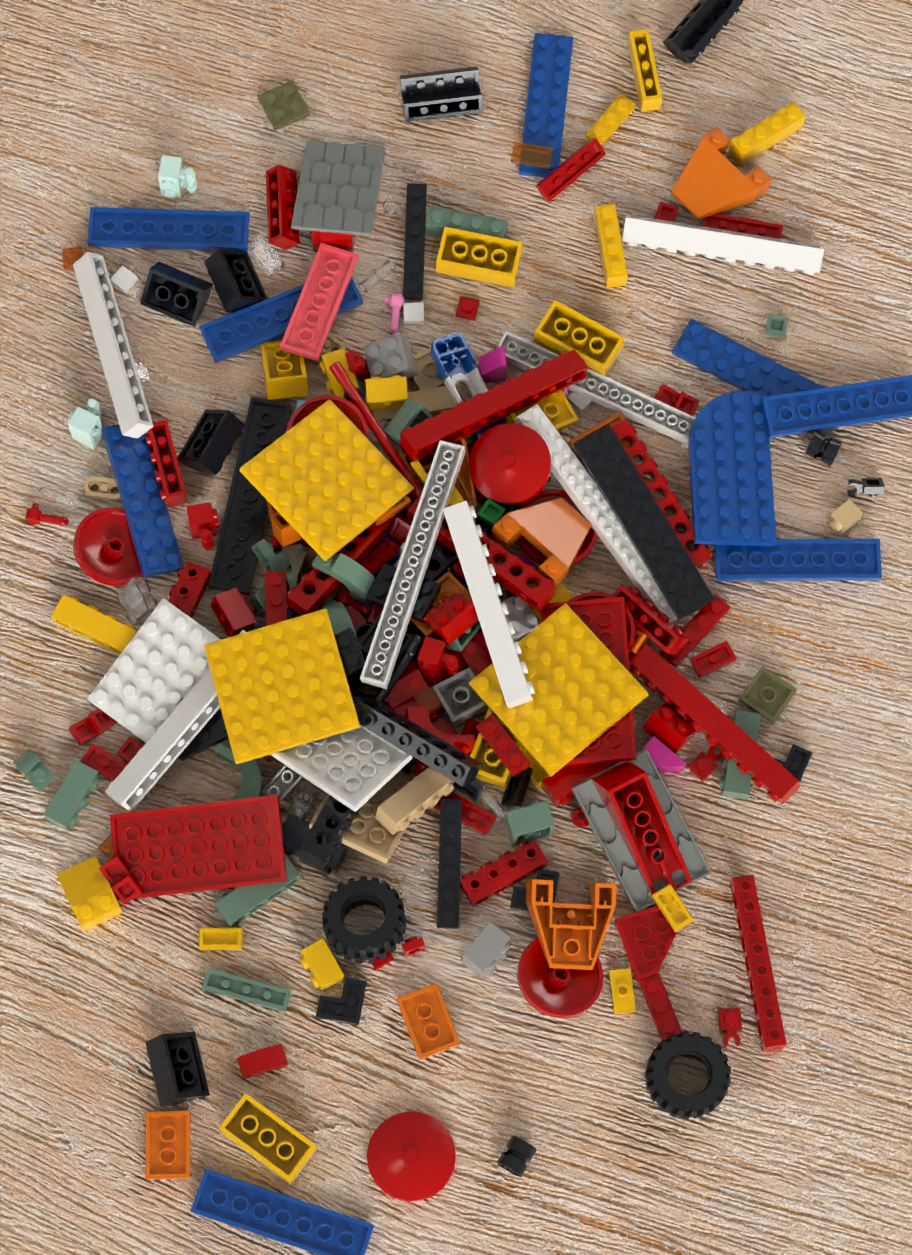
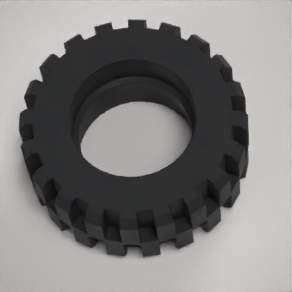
[322,876,406,964]
[645,1031,731,1119]

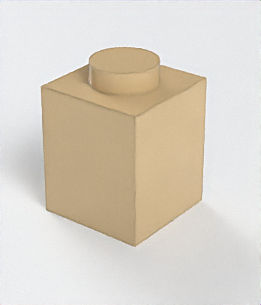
[829,499,863,535]

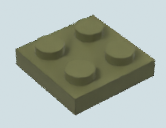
[258,81,310,131]
[739,666,797,724]

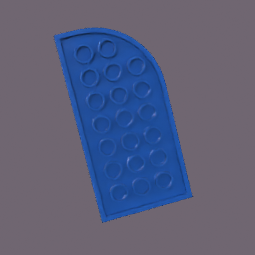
[688,391,777,546]

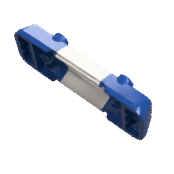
[430,333,508,442]

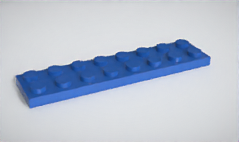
[519,33,573,178]
[88,207,250,252]
[199,277,363,363]
[672,319,825,396]
[760,375,912,438]
[101,425,184,577]
[714,539,882,581]
[190,1169,374,1255]

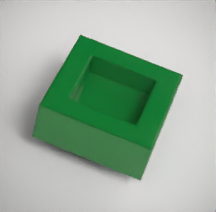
[477,498,506,527]

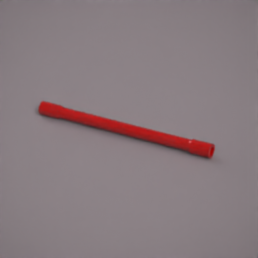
[329,361,423,500]

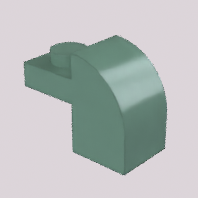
[13,748,56,792]

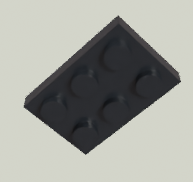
[366,563,441,623]

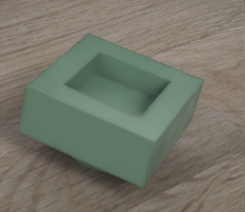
[765,314,789,339]

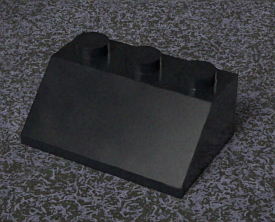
[204,248,268,313]
[140,262,213,326]
[177,409,245,475]
[282,814,347,875]
[145,1032,210,1106]

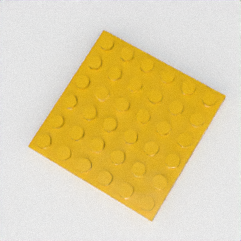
[239,399,414,562]
[469,603,649,777]
[204,608,360,765]

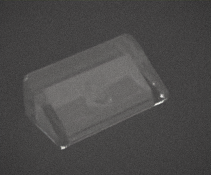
[247,233,285,278]

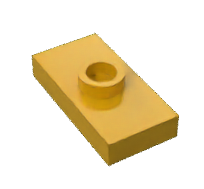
[652,884,694,933]
[199,927,243,951]
[609,968,636,1014]

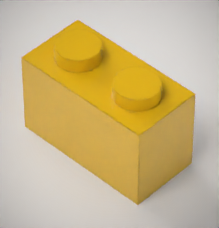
[365,375,408,410]
[299,938,345,992]

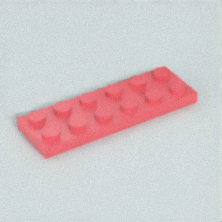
[280,243,359,361]

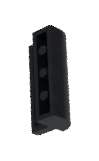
[663,0,743,64]
[400,66,483,122]

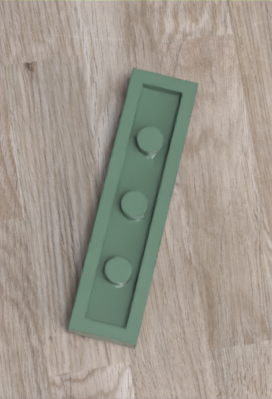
[201,968,292,1013]

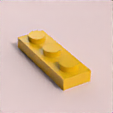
[585,93,636,147]

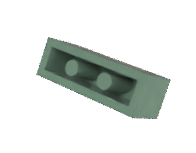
[44,760,101,832]

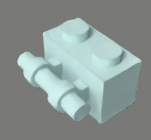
[158,155,198,198]
[67,399,102,449]

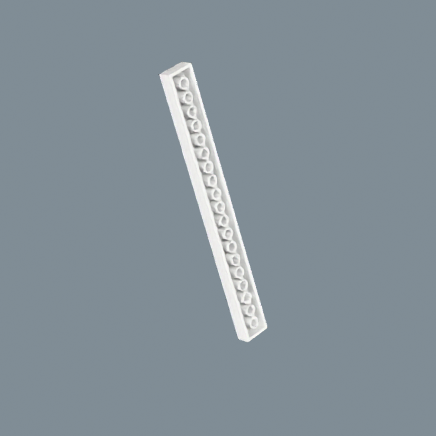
[497,331,696,444]
[515,404,678,624]
[360,440,466,689]

